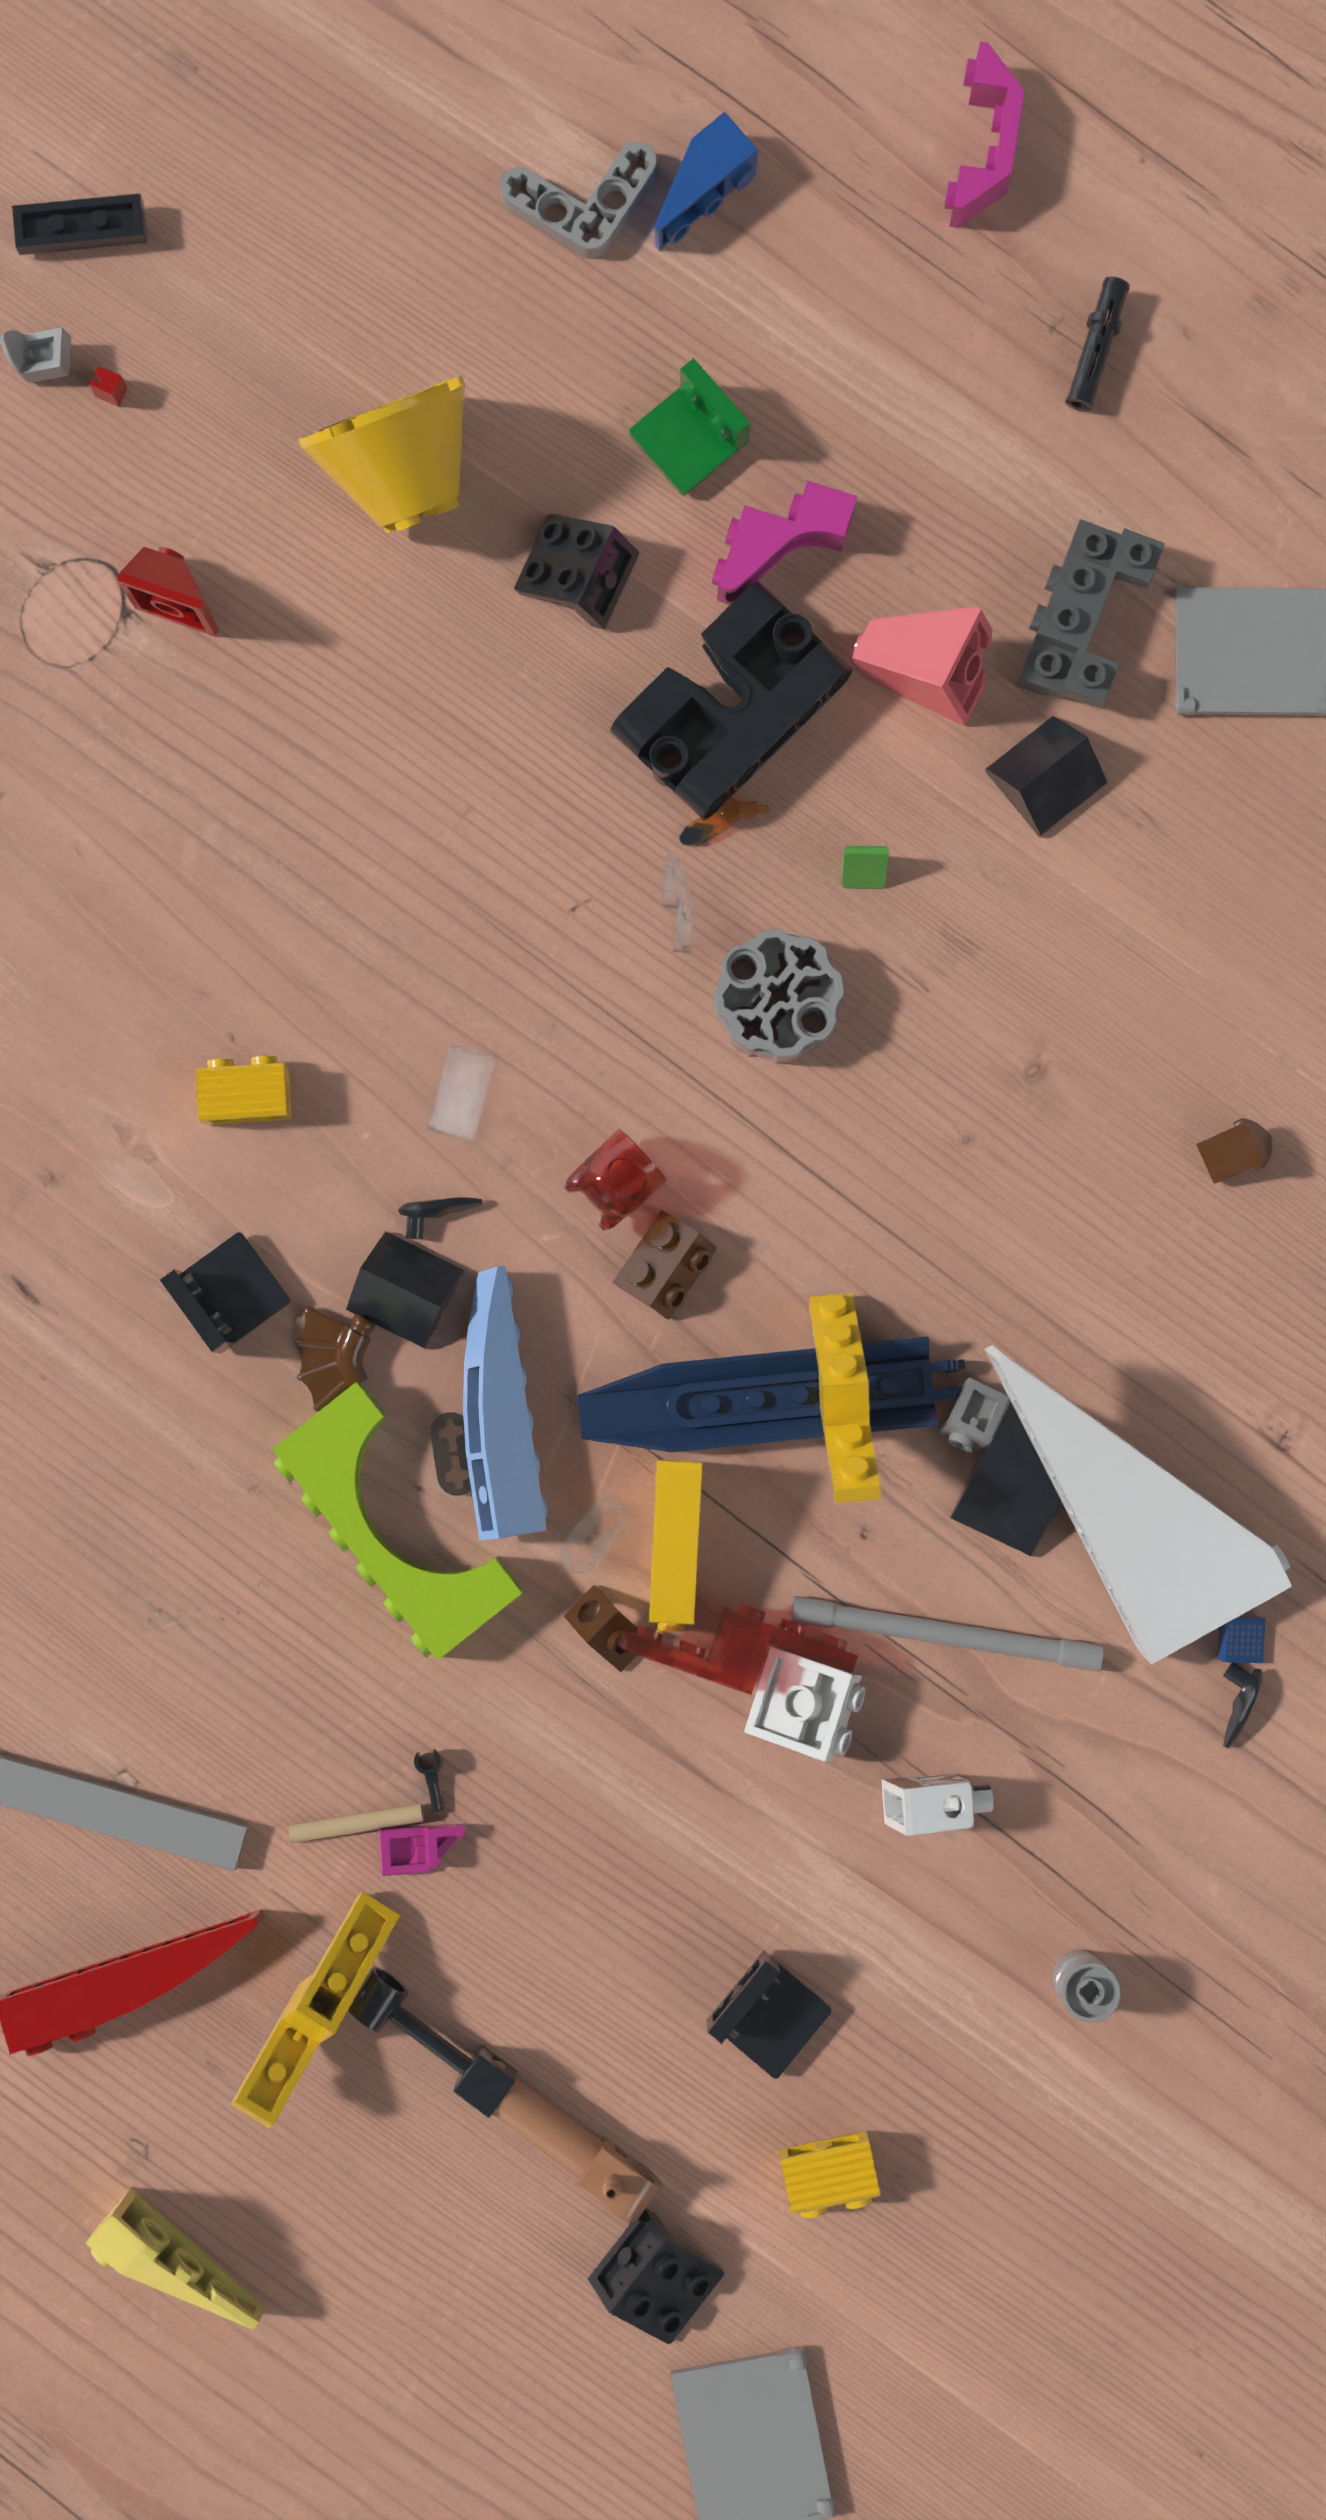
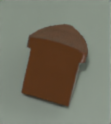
[1196,1118,1272,1184]

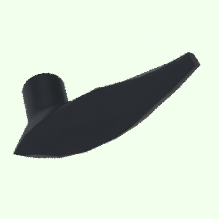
[398,1197,483,1239]
[1223,1663,1263,1749]

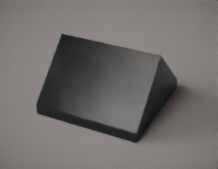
[985,716,1108,837]
[346,1231,465,1349]

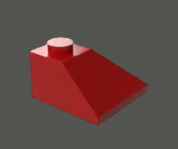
[117,547,219,637]

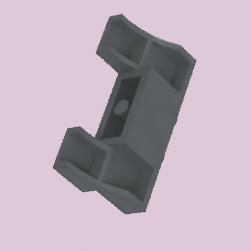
[1016,519,1165,708]

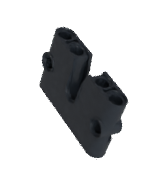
[610,581,853,820]

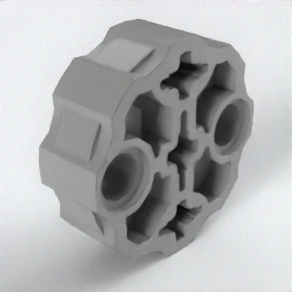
[714,929,844,1063]

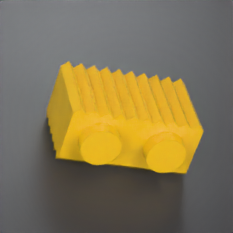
[195,1056,292,1125]
[779,2131,881,2218]

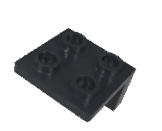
[514,514,640,630]
[160,1232,291,1354]
[707,1950,832,2079]
[588,2208,724,2344]

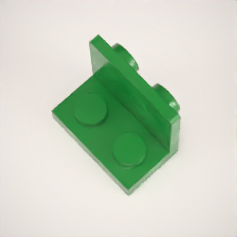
[629,358,750,496]

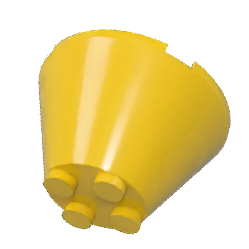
[297,375,465,533]

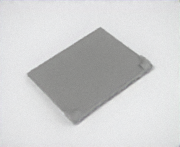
[1175,587,1326,716]
[671,2346,836,2520]

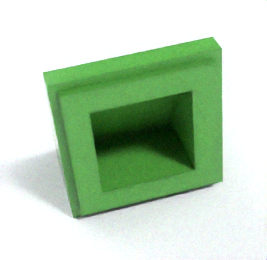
[841,846,889,889]

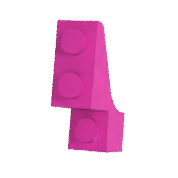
[712,481,857,604]

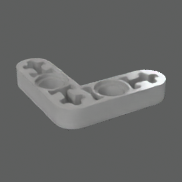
[500,142,656,259]

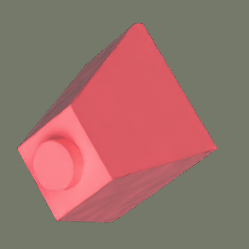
[852,607,993,726]

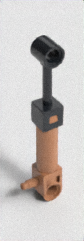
[348,1967,662,2224]

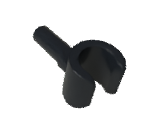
[414,1749,443,1812]

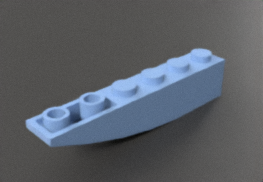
[463,1266,547,1541]

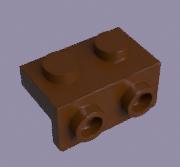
[613,1210,717,1320]

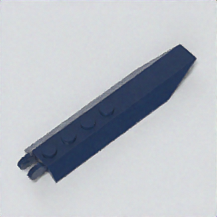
[577,1337,965,1452]

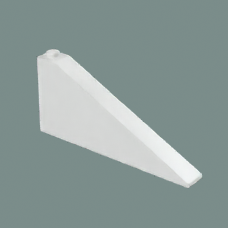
[985,1345,1292,1665]

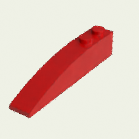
[0,1909,264,2057]

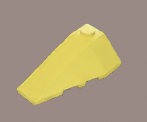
[86,2187,266,2330]

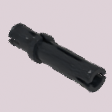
[1065,277,1130,412]

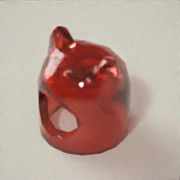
[564,1129,667,1231]

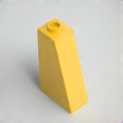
[649,1459,702,1632]

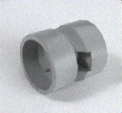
[1052,1950,1121,2023]

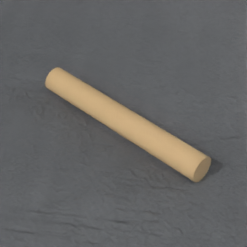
[288,1804,424,1844]

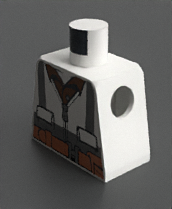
[881,1774,994,1836]

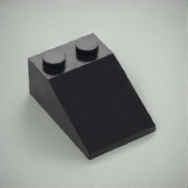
[950,1399,1061,1556]

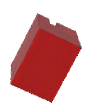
[89,366,128,407]

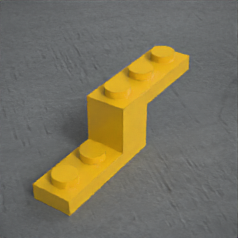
[809,1293,881,1504]
[231,1892,400,2128]

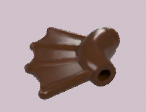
[294,1306,375,1412]

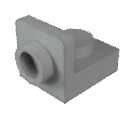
[939,1378,1009,1452]

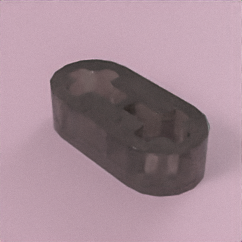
[431,1412,471,1496]

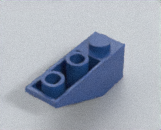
[655,112,758,250]

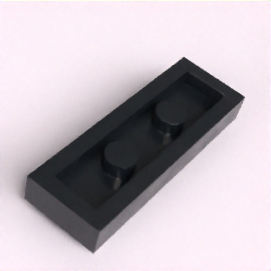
[12,193,147,255]

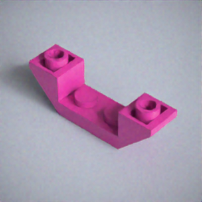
[944,41,1025,228]

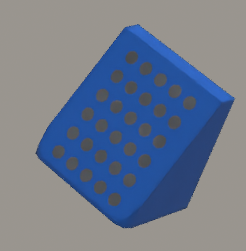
[1218,1616,1266,1663]

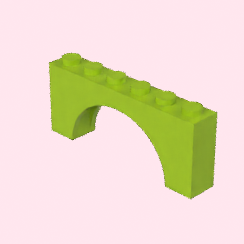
[272,1382,525,1661]

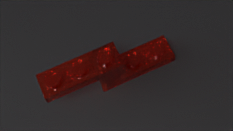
[618,1603,858,1695]

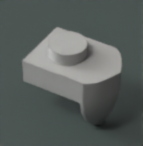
[0,327,71,383]

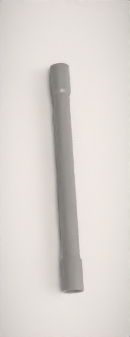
[790,1596,1103,1672]

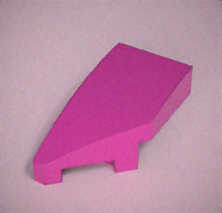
[378,1824,466,1876]

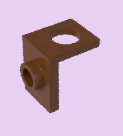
[564,1585,651,1672]

